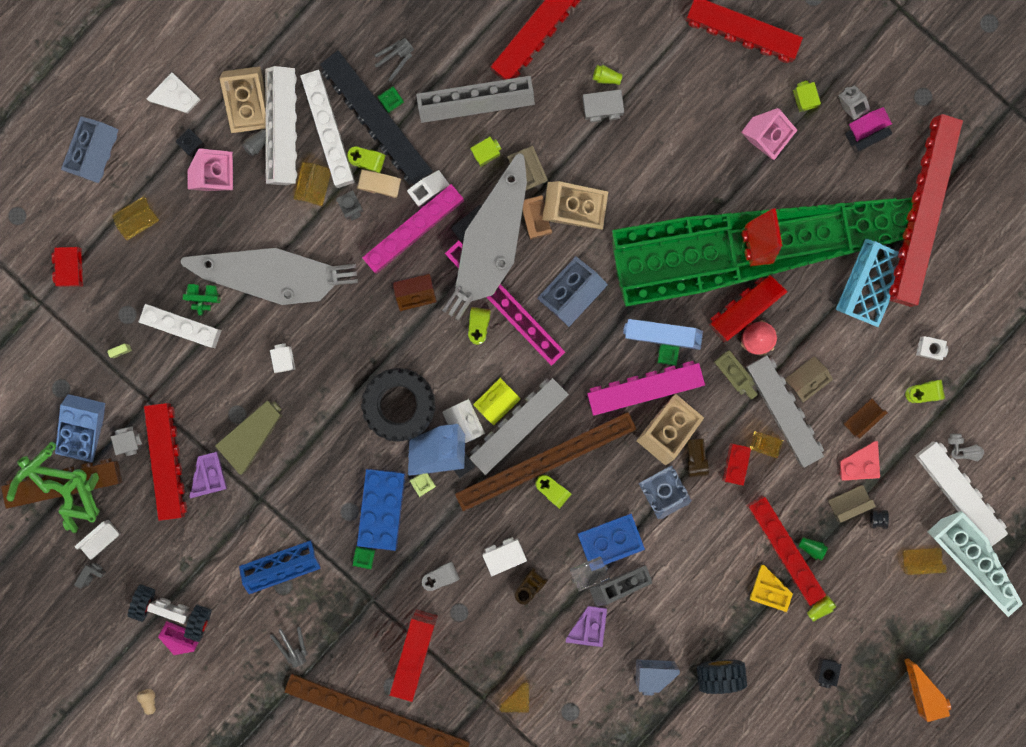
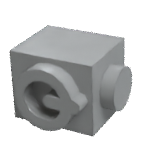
[838,85,870,120]
[111,426,143,456]

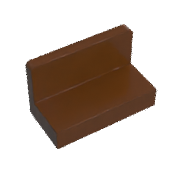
[393,274,437,311]
[843,398,888,439]

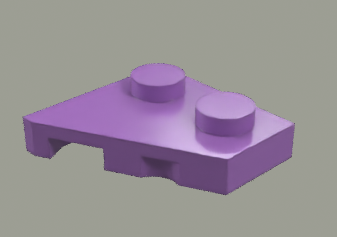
[190,452,227,498]
[566,606,607,647]

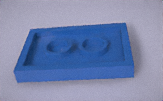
[577,513,645,570]

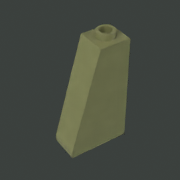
[215,401,282,475]

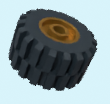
[697,660,747,694]

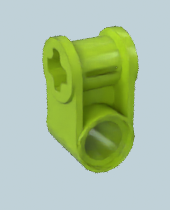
[347,147,386,173]
[468,307,491,345]
[905,380,945,403]
[535,475,572,509]

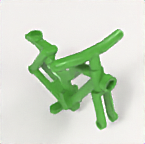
[7,442,99,533]

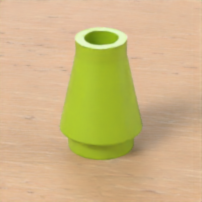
[593,64,622,85]
[807,595,836,622]

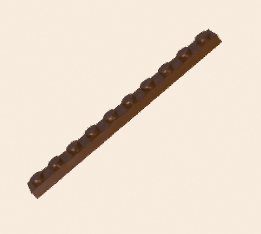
[455,412,636,511]
[284,673,470,747]

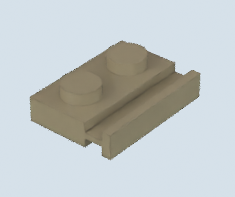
[507,146,548,191]

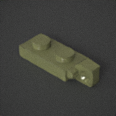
[714,350,758,400]

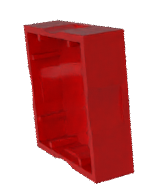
[389,609,438,702]

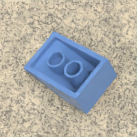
[408,424,465,476]

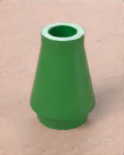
[798,537,829,561]

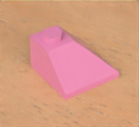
[741,108,797,160]
[188,149,233,191]

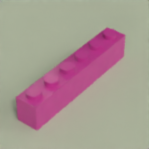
[362,184,464,274]
[587,361,705,416]

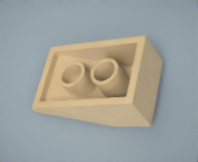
[220,67,266,133]
[542,181,608,230]
[637,394,704,465]

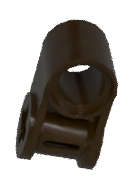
[514,568,548,605]

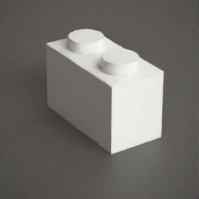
[483,537,527,576]

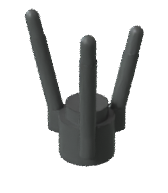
[374,38,414,81]
[270,627,308,668]

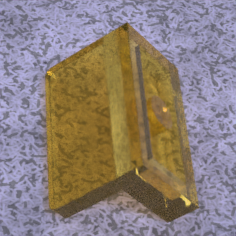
[294,162,331,206]
[112,196,159,240]
[903,548,947,575]

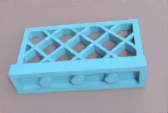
[836,239,899,327]

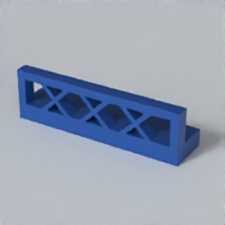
[239,541,321,594]

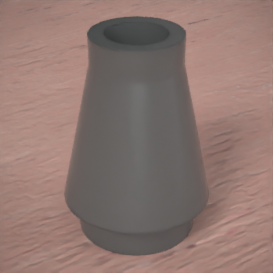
[242,129,266,156]

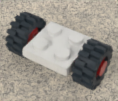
[127,584,212,642]

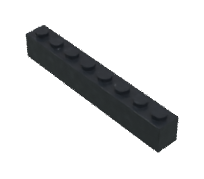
[320,50,433,186]

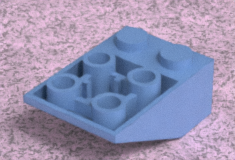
[55,394,105,462]

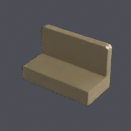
[785,357,833,403]
[828,485,876,523]

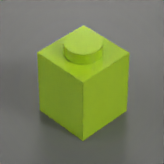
[793,81,821,112]
[470,137,501,167]

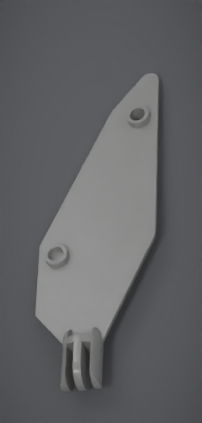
[442,154,527,321]
[181,248,358,305]

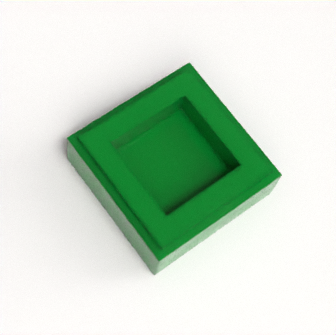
[378,86,404,113]
[657,344,679,366]
[353,547,375,569]

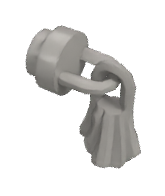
[948,434,984,461]

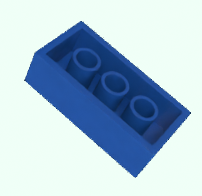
[357,468,406,551]

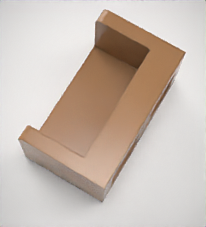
[522,195,552,240]

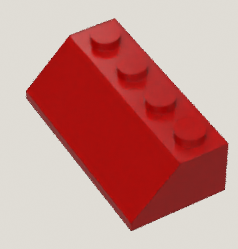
[709,275,787,342]

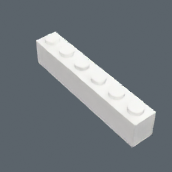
[265,66,297,185]
[300,70,355,188]
[915,442,1008,547]

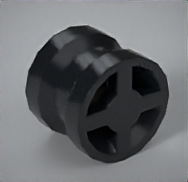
[870,509,889,529]

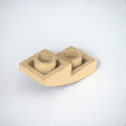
[357,170,401,198]

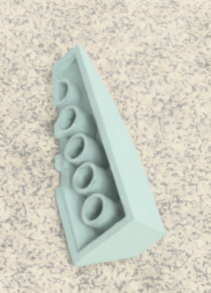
[927,511,1022,617]

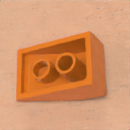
[905,659,951,722]

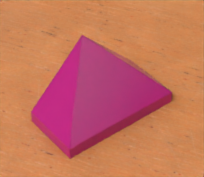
[849,107,892,142]
[158,621,199,655]

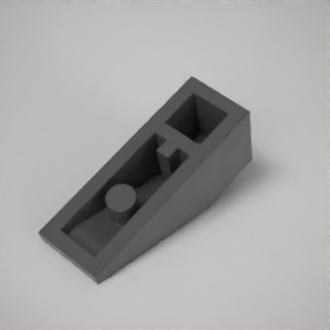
[589,565,653,606]

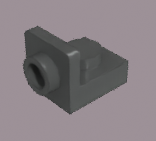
[336,190,364,221]
[74,563,106,589]

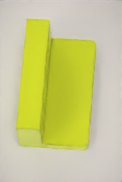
[473,378,520,425]

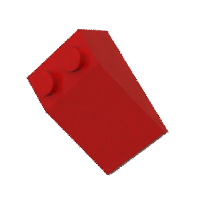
[742,208,782,266]

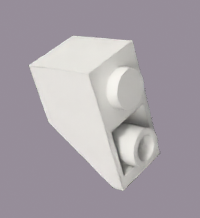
[407,170,450,208]

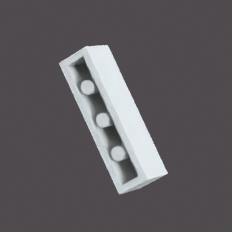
[139,304,222,348]

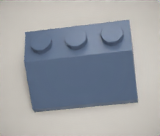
[61,116,119,183]
[537,256,608,327]
[635,659,680,696]

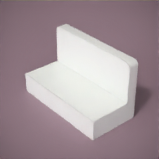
[443,399,485,443]
[75,520,121,560]

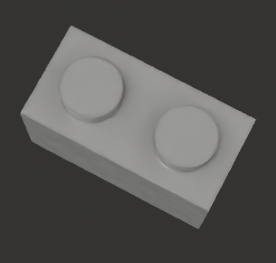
[582,90,624,123]

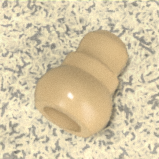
[137,689,156,715]

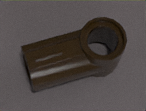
[687,439,709,477]

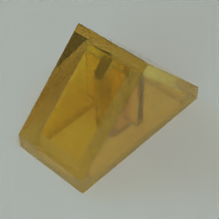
[750,431,783,459]
[499,679,529,713]

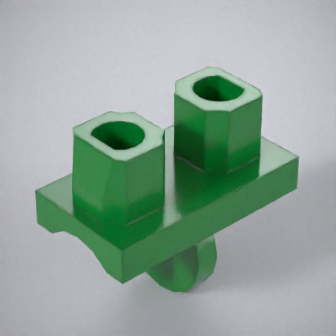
[183,284,221,316]

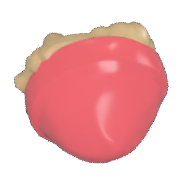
[741,320,777,356]

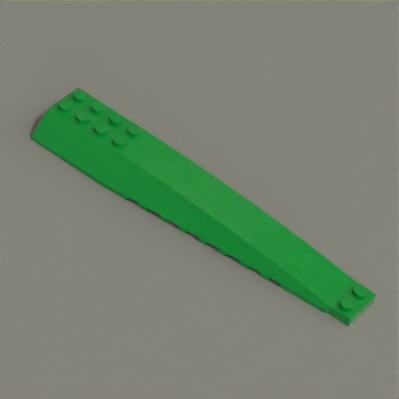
[612,197,913,307]

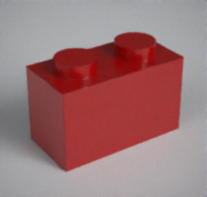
[52,247,83,287]
[722,443,751,486]

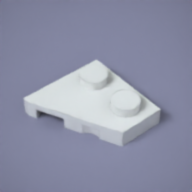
[147,73,200,114]

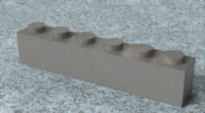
[416,76,535,123]
[745,356,824,468]
[470,378,569,475]

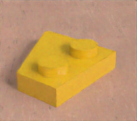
[750,564,793,612]

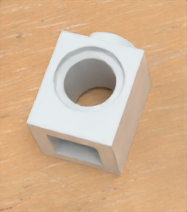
[916,336,948,360]
[270,344,295,373]

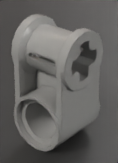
[422,562,460,591]

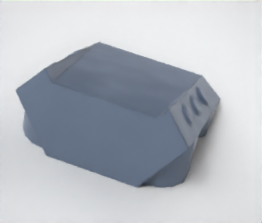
[639,466,692,519]

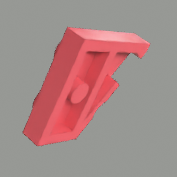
[839,441,880,481]

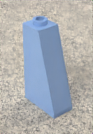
[624,319,703,350]

